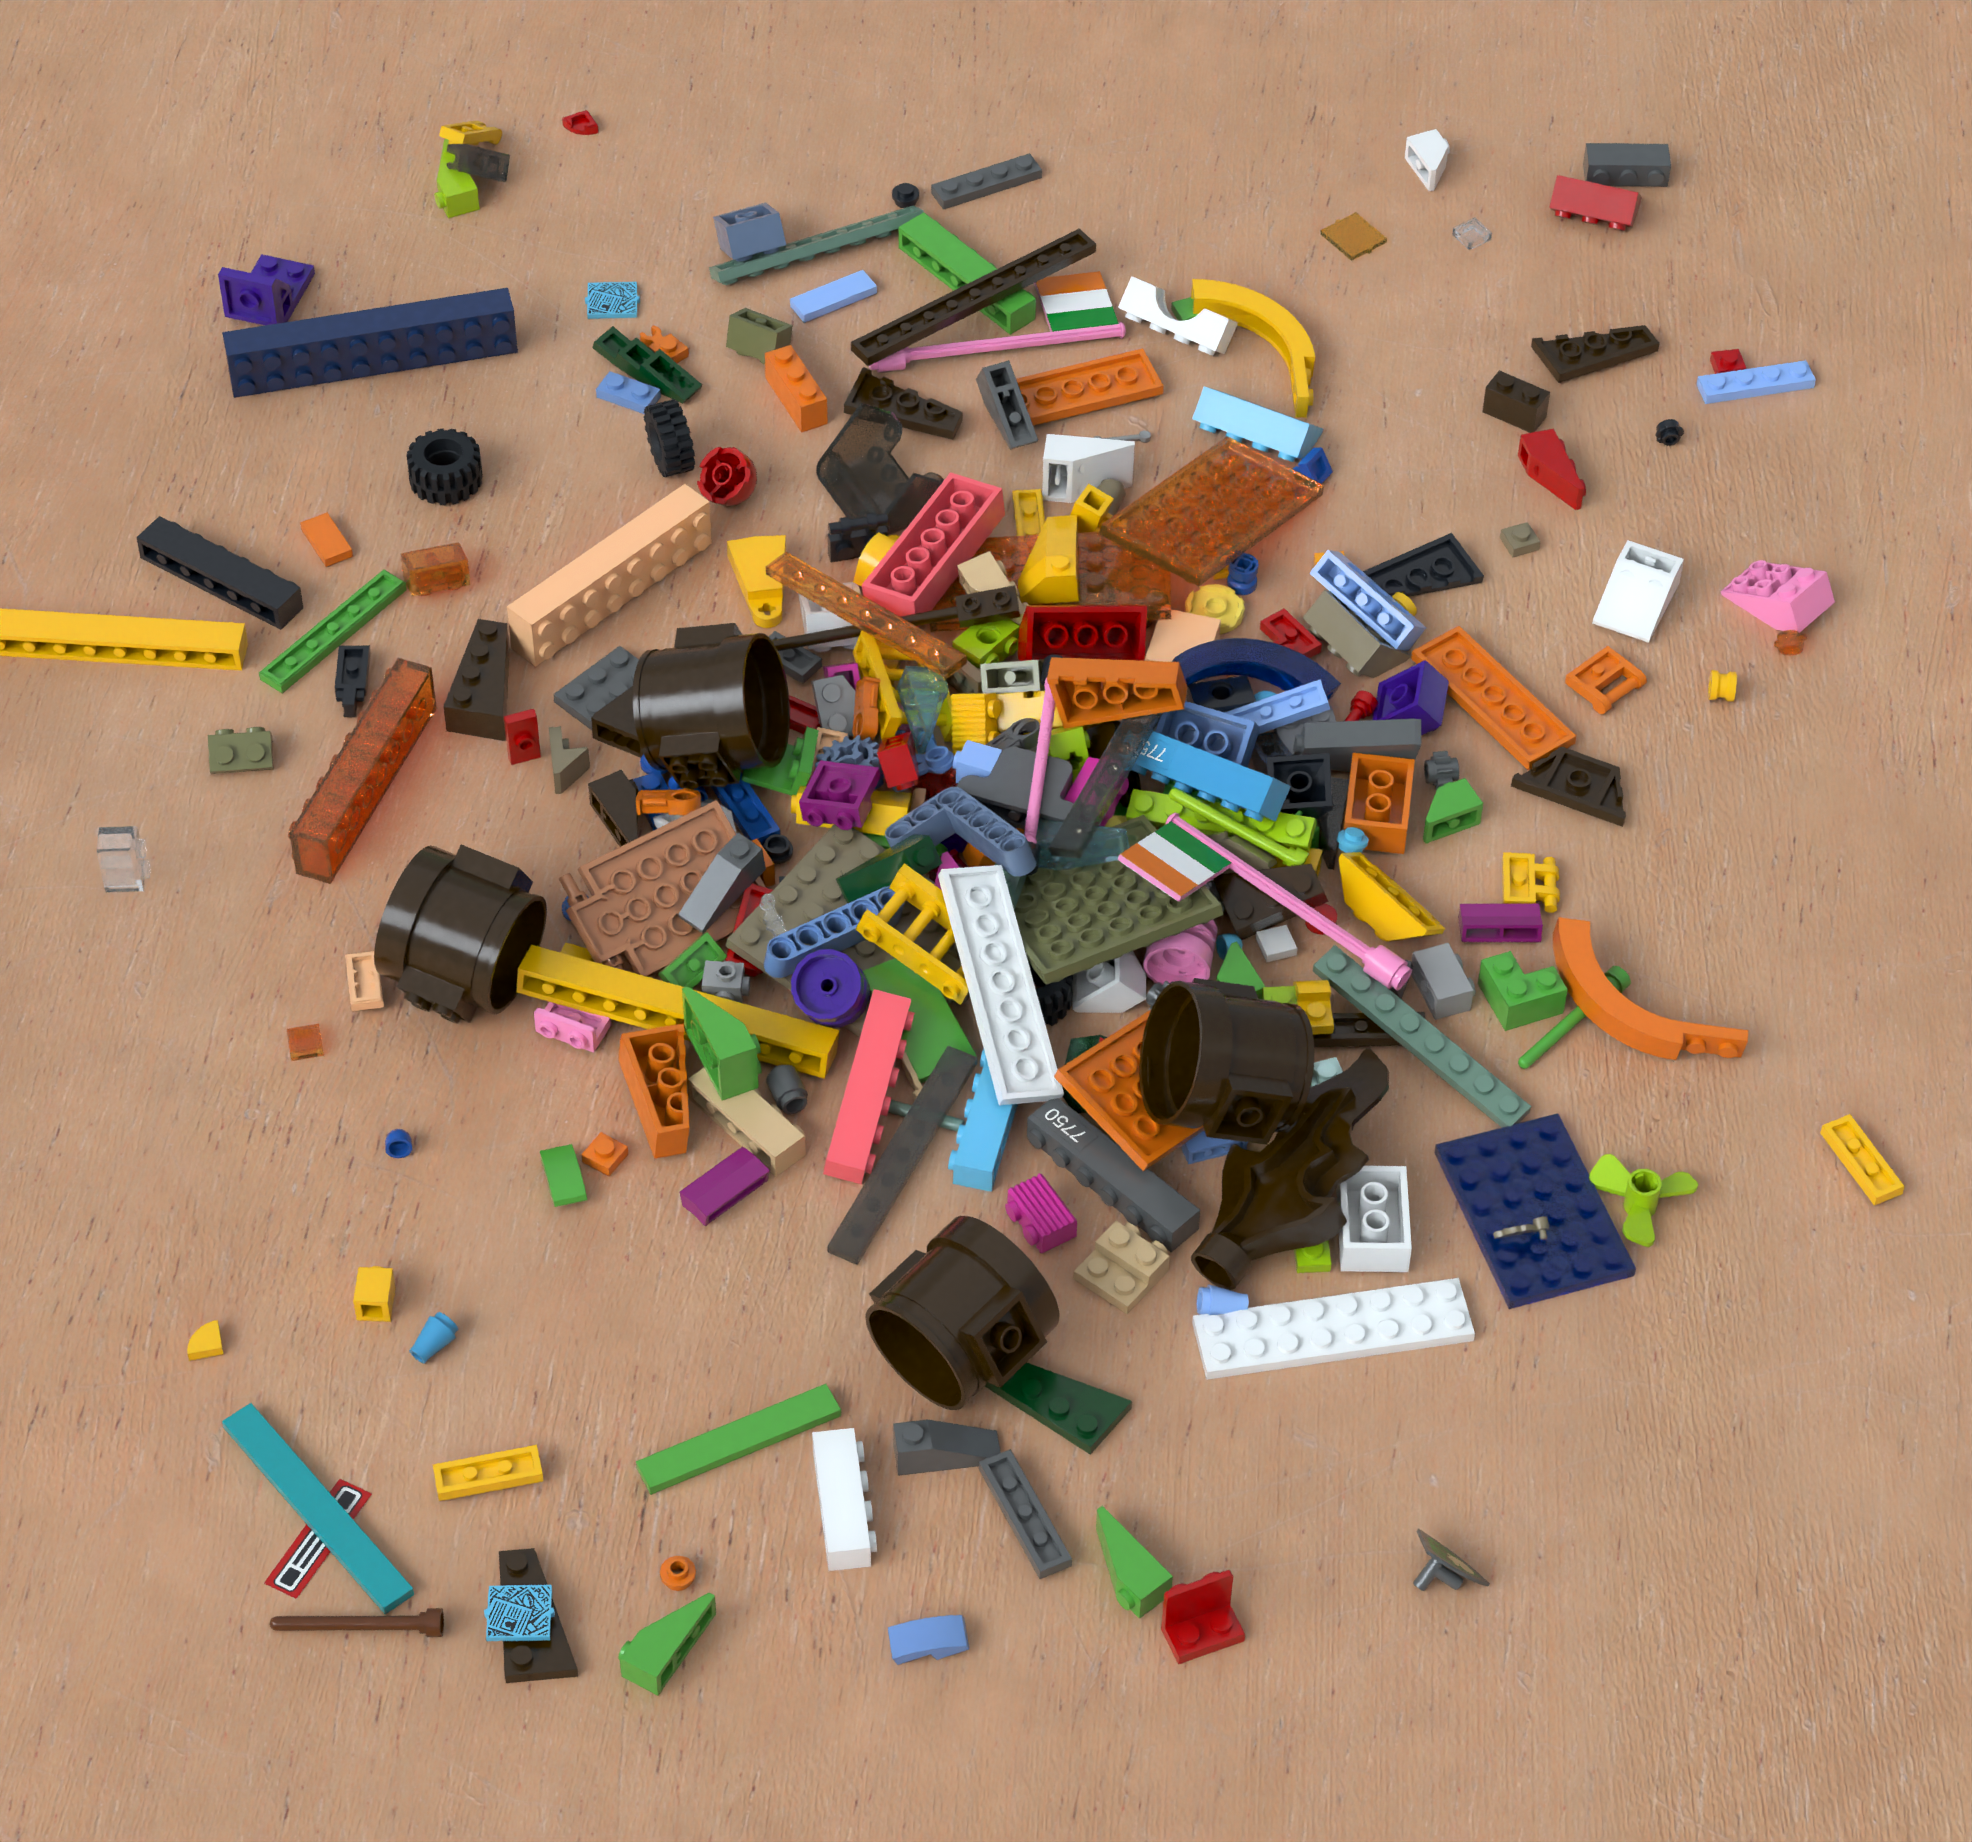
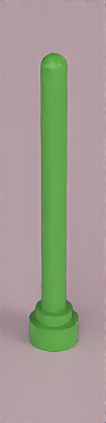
[1518,966,1631,1069]

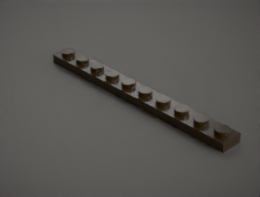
[851,229,1096,366]

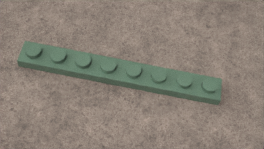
[709,206,924,285]
[1312,945,1532,1133]

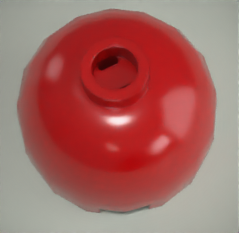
[697,447,757,507]

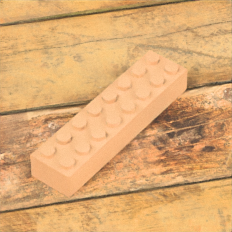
[507,484,712,667]

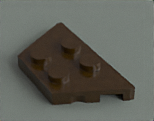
[1511,746,1626,827]

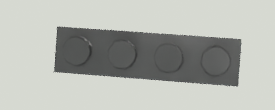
[931,153,1042,210]
[979,1449,1072,1579]

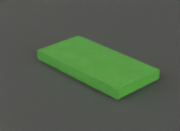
[863,958,977,1083]

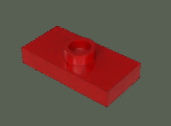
[504,709,541,765]

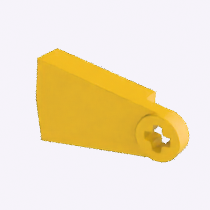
[727,535,786,628]

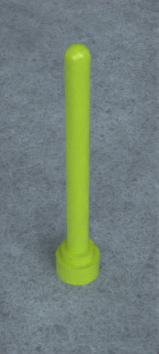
[1169,788,1309,866]

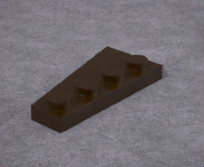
[1531,325,1660,383]
[844,367,963,440]
[499,1548,578,1683]

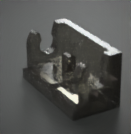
[446,144,510,182]

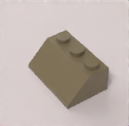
[1303,590,1410,678]

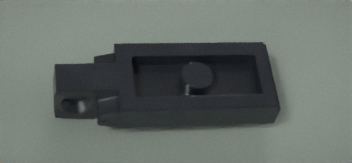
[335,645,371,717]

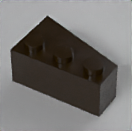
[1213,864,1329,940]

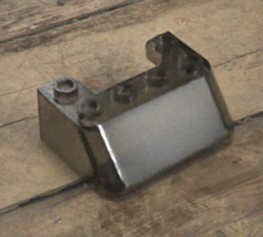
[816,403,944,535]

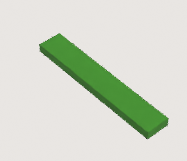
[259,569,407,693]
[636,1384,841,1495]

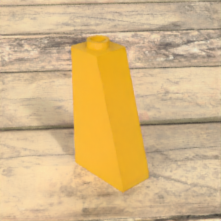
[791,786,912,836]

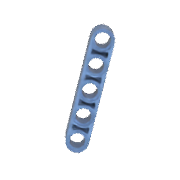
[764,886,905,978]

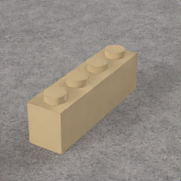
[688,1068,806,1177]

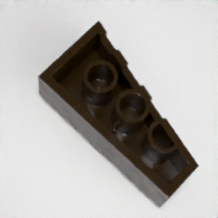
[443,619,510,741]

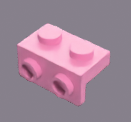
[534,1002,612,1053]

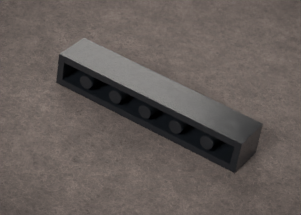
[136,516,303,630]

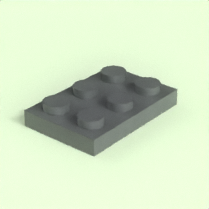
[554,646,639,730]

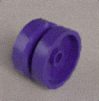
[791,949,870,1028]

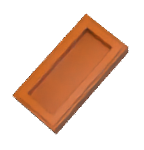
[300,512,353,567]

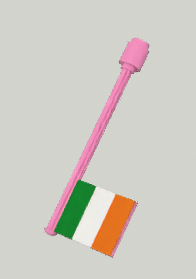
[869,271,1126,373]
[1117,813,1412,991]

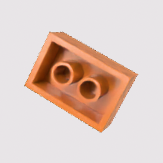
[1344,753,1415,854]

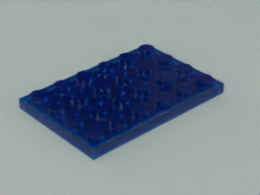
[1434,1113,1636,1309]

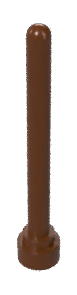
[270,1608,444,1637]

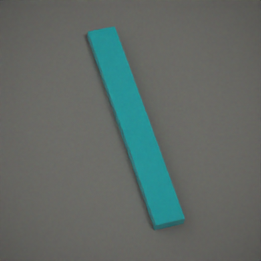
[222,1403,414,1614]

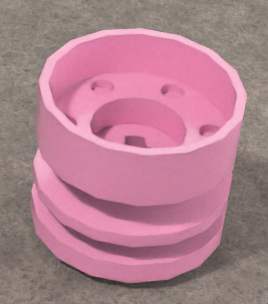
[1144,919,1217,984]

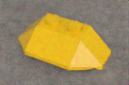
[1339,852,1445,942]

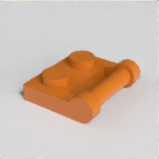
[1565,646,1647,714]

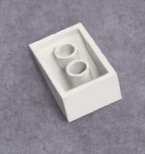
[798,582,867,652]

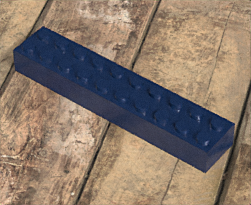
[222,288,518,398]

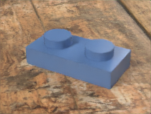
[596,371,661,414]

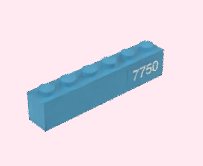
[1119,723,1291,822]

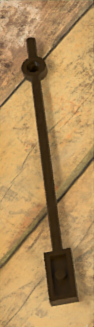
[772,585,1020,651]

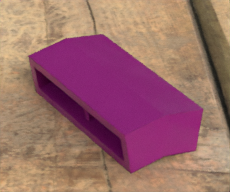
[1458,904,1543,942]
[679,1146,770,1226]

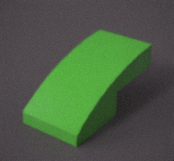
[540,1144,587,1207]

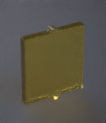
[1320,212,1387,261]

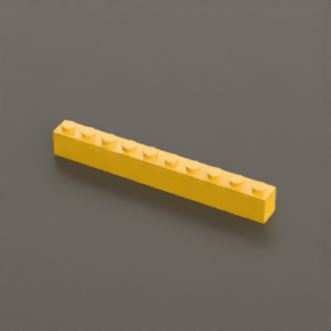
[0,608,248,671]
[516,945,839,1079]

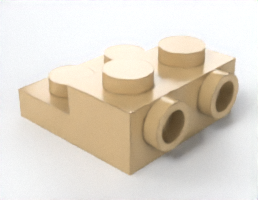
[1074,1221,1170,1314]

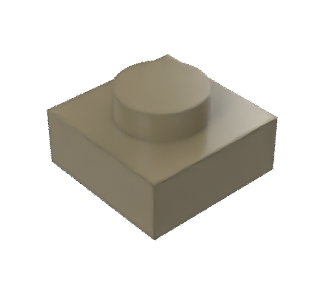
[1500,522,1540,557]

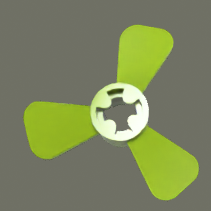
[1589,1154,1698,1247]

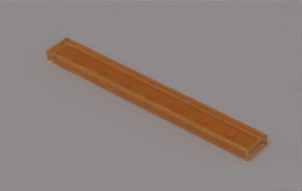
[766,552,967,679]

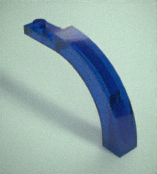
[1135,638,1341,721]

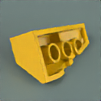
[1018,515,1079,605]

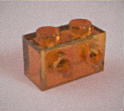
[401,542,470,596]

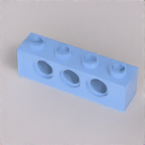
[1310,550,1426,651]

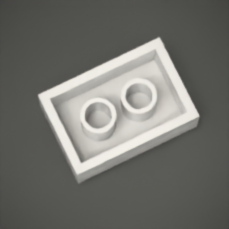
[1336,1166,1412,1272]

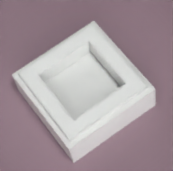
[1256,925,1297,963]

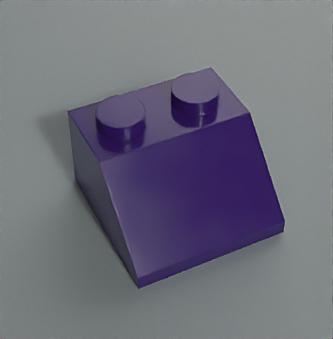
[1372,660,1449,735]

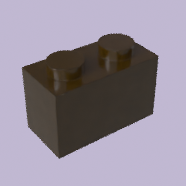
[1482,370,1550,433]

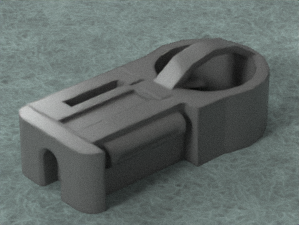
[986,718,1040,751]

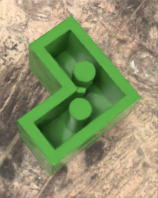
[1478,951,1568,1031]

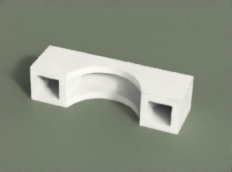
[1118,276,1238,356]

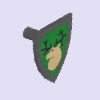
[1413,1528,1490,1591]

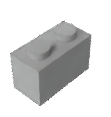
[1411,943,1476,1020]

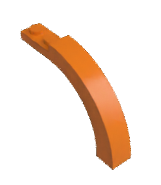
[1553,917,1748,1060]

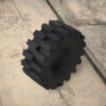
[644,399,695,478]

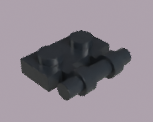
[827,512,889,563]

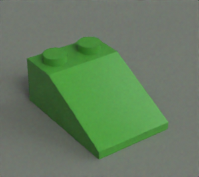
[682,986,762,1101]

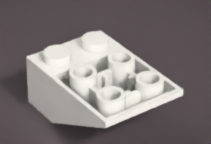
[1042,434,1135,503]
[1592,540,1684,643]

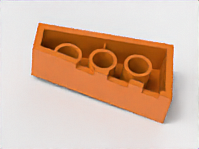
[1047,657,1187,729]
[618,1023,690,1159]

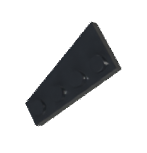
[1363,533,1484,597]

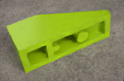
[434,139,480,218]

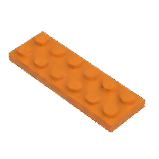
[1016,348,1164,426]
[1411,626,1577,770]

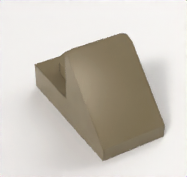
[549,726,590,794]

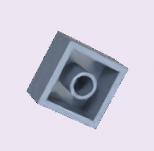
[713,202,786,261]

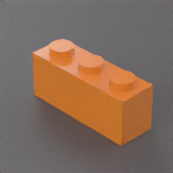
[765,345,828,433]

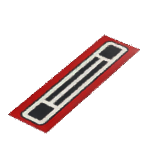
[264,1479,372,1599]

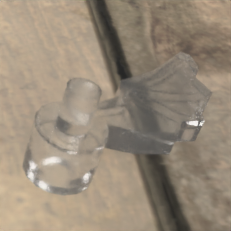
[760,893,788,937]

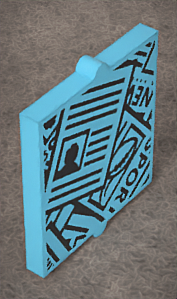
[585,282,640,319]
[484,1585,555,1641]

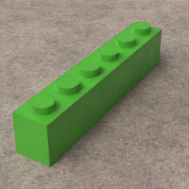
[899,212,1036,335]

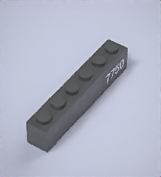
[1027,1098,1200,1252]

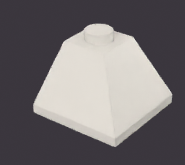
[1072,951,1146,1013]

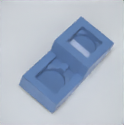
[888,1615,969,1665]

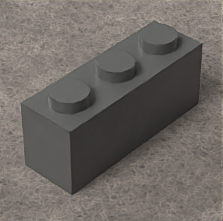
[1583,143,1671,187]

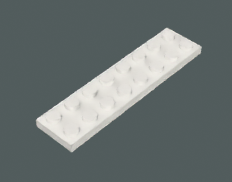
[938,865,1064,1105]
[1192,1278,1475,1380]

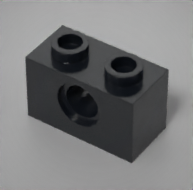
[1187,675,1256,712]

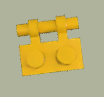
[1502,852,1560,913]

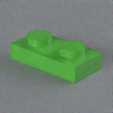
[658,932,727,989]

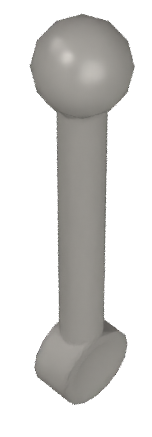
[1093,430,1151,443]

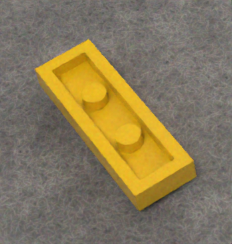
[1820,1114,1905,1206]
[432,1445,544,1501]

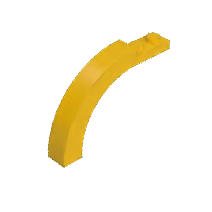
[1191,279,1315,418]

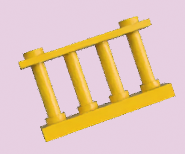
[853,630,953,742]
[855,863,969,1005]

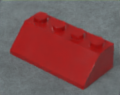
[1018,605,1147,661]

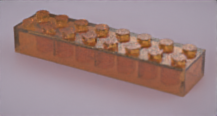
[288,658,437,884]

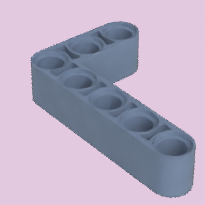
[885,787,1036,876]

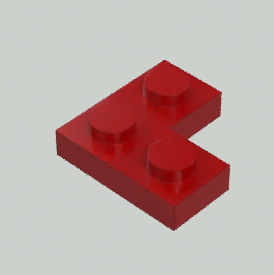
[1255,608,1322,678]

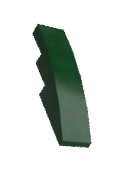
[592,326,702,404]

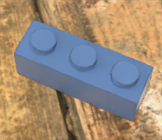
[1182,1131,1248,1164]

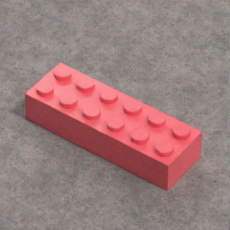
[862,472,1005,628]

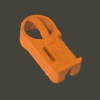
[852,676,881,741]
[636,788,702,815]

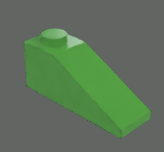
[1096,1506,1173,1619]
[618,1593,716,1696]

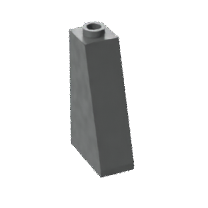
[1293,719,1421,772]

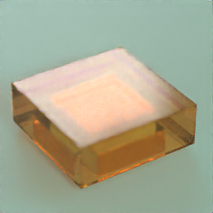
[286,1024,324,1061]

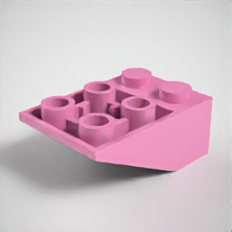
[1721,560,1835,634]

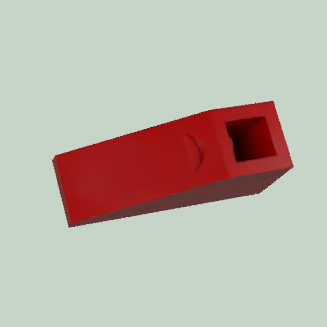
[1518,428,1586,510]

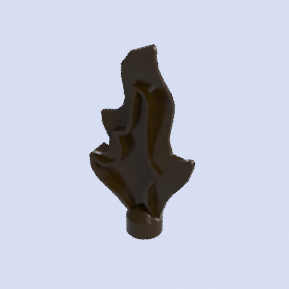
[1191,1048,1389,1290]

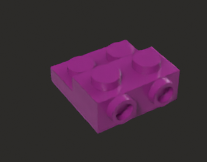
[799,760,881,830]

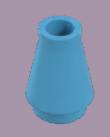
[409,1312,459,1364]

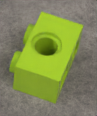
[952,619,1020,668]

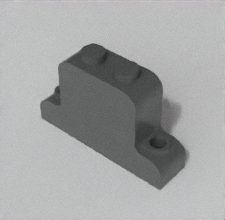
[956,747,1078,843]

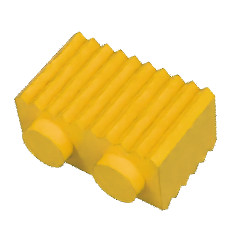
[951,693,1001,756]

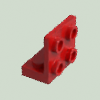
[1161,1570,1245,1665]

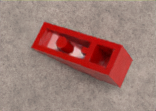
[877,731,920,791]

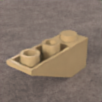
[957,551,1028,625]

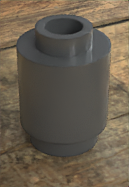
[766,1065,808,1114]

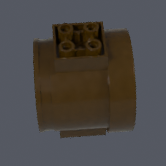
[633,623,790,789]
[374,844,547,1024]
[1139,978,1315,1145]
[865,1216,1060,1410]

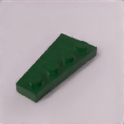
[985,1362,1132,1455]

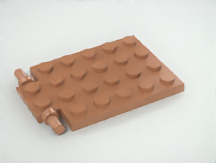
[559,800,766,977]

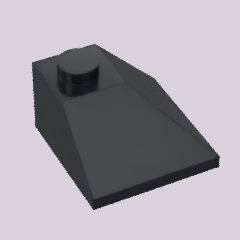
[1267,753,1333,819]

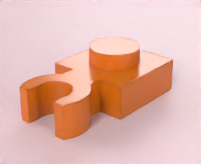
[640,325,689,363]

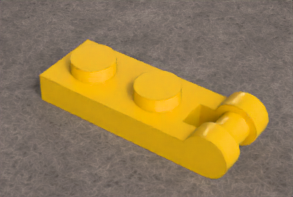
[439,120,502,148]

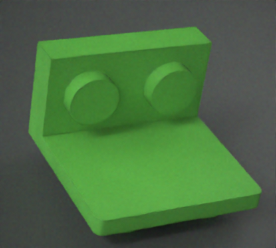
[742,727,819,796]

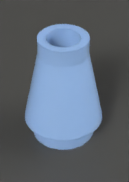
[1197,1284,1249,1315]

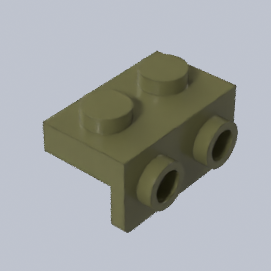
[208,727,274,774]

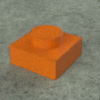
[581,1132,628,1176]

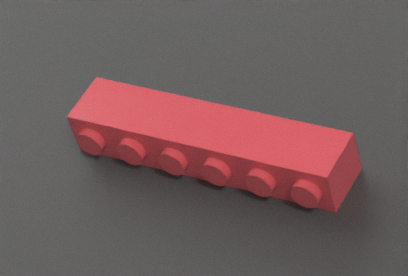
[823,989,915,1184]

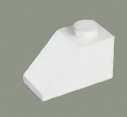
[1405,129,1450,192]

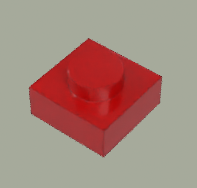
[1710,349,1746,374]

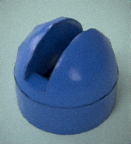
[385,1129,412,1158]

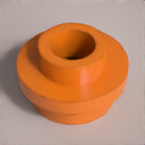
[660,1556,696,1591]

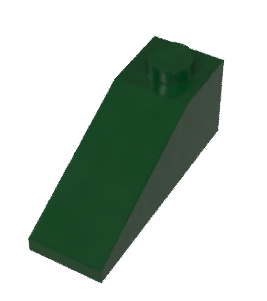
[836,834,943,904]

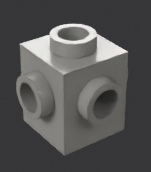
[702,960,750,1003]

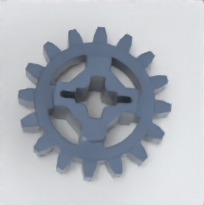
[815,735,882,771]

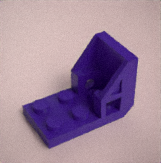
[218,254,315,325]

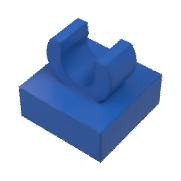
[1293,448,1333,488]

